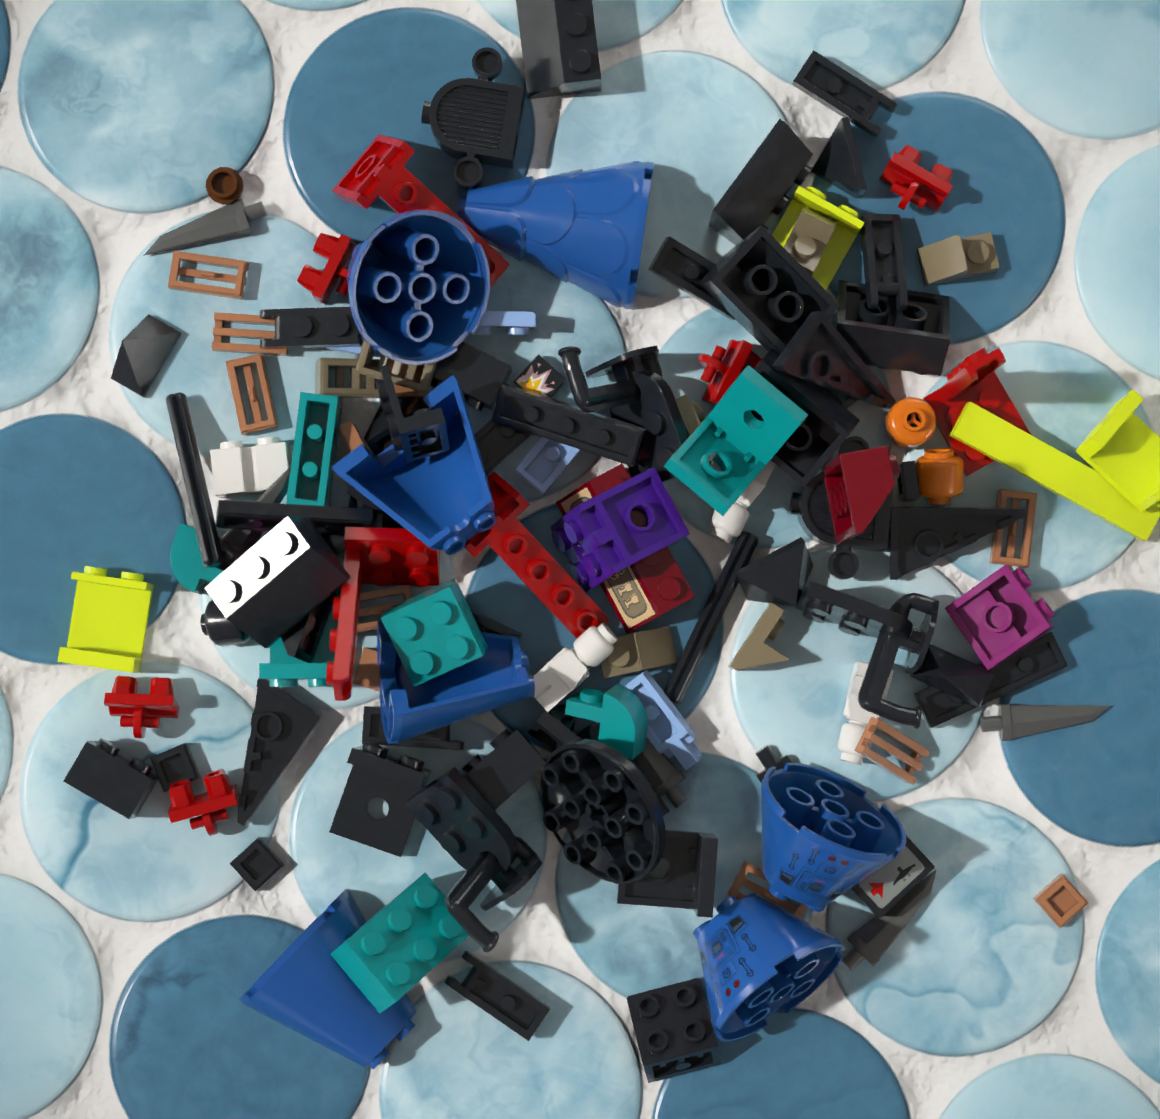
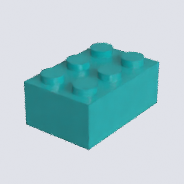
[330,872,469,1013]

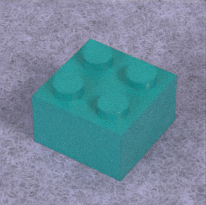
[381,578,488,687]

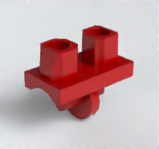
[879,145,953,212]
[297,233,355,305]
[697,340,762,405]
[104,676,179,738]
[168,769,240,836]

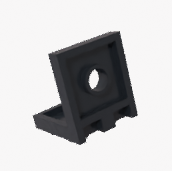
[329,742,431,857]
[617,830,718,918]

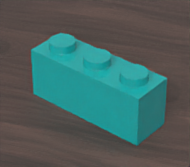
[286,392,343,506]

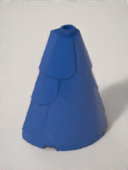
[457,161,654,310]

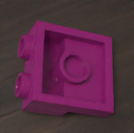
[945,564,1055,670]

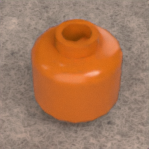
[885,397,937,448]
[915,448,964,505]

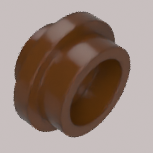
[206,167,244,205]

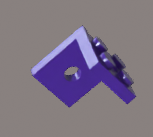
[550,467,690,592]

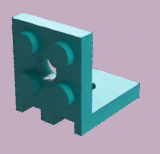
[664,365,808,516]
[259,589,341,687]

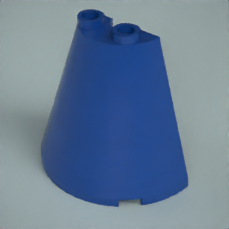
[332,375,497,555]
[377,619,535,744]
[239,889,417,1069]

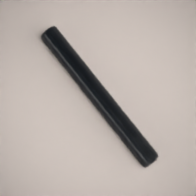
[166,392,224,568]
[663,531,759,704]

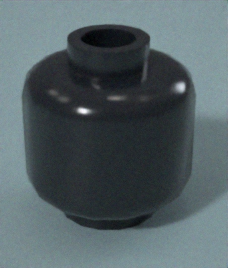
[200,600,252,647]

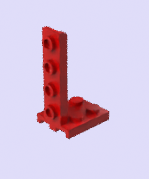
[332,134,510,288]
[922,347,1031,477]
[464,471,610,639]
[326,527,440,701]

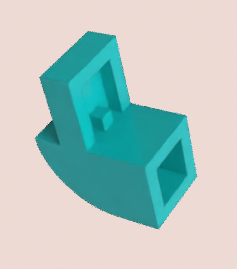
[170,523,224,594]
[565,684,648,760]

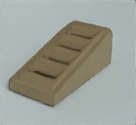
[355,339,437,394]
[315,358,380,398]

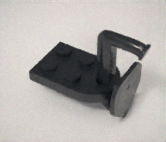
[558,346,688,483]
[796,581,939,729]
[404,767,543,953]

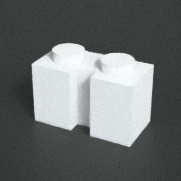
[210,437,292,498]

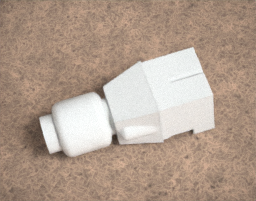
[710,460,776,543]
[533,623,618,712]
[837,662,894,765]

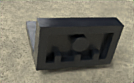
[376,365,450,463]
[627,978,722,1083]

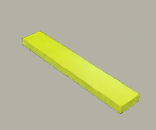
[949,402,1160,541]

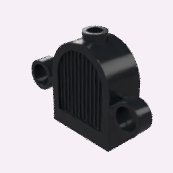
[421,47,525,190]
[790,436,893,580]

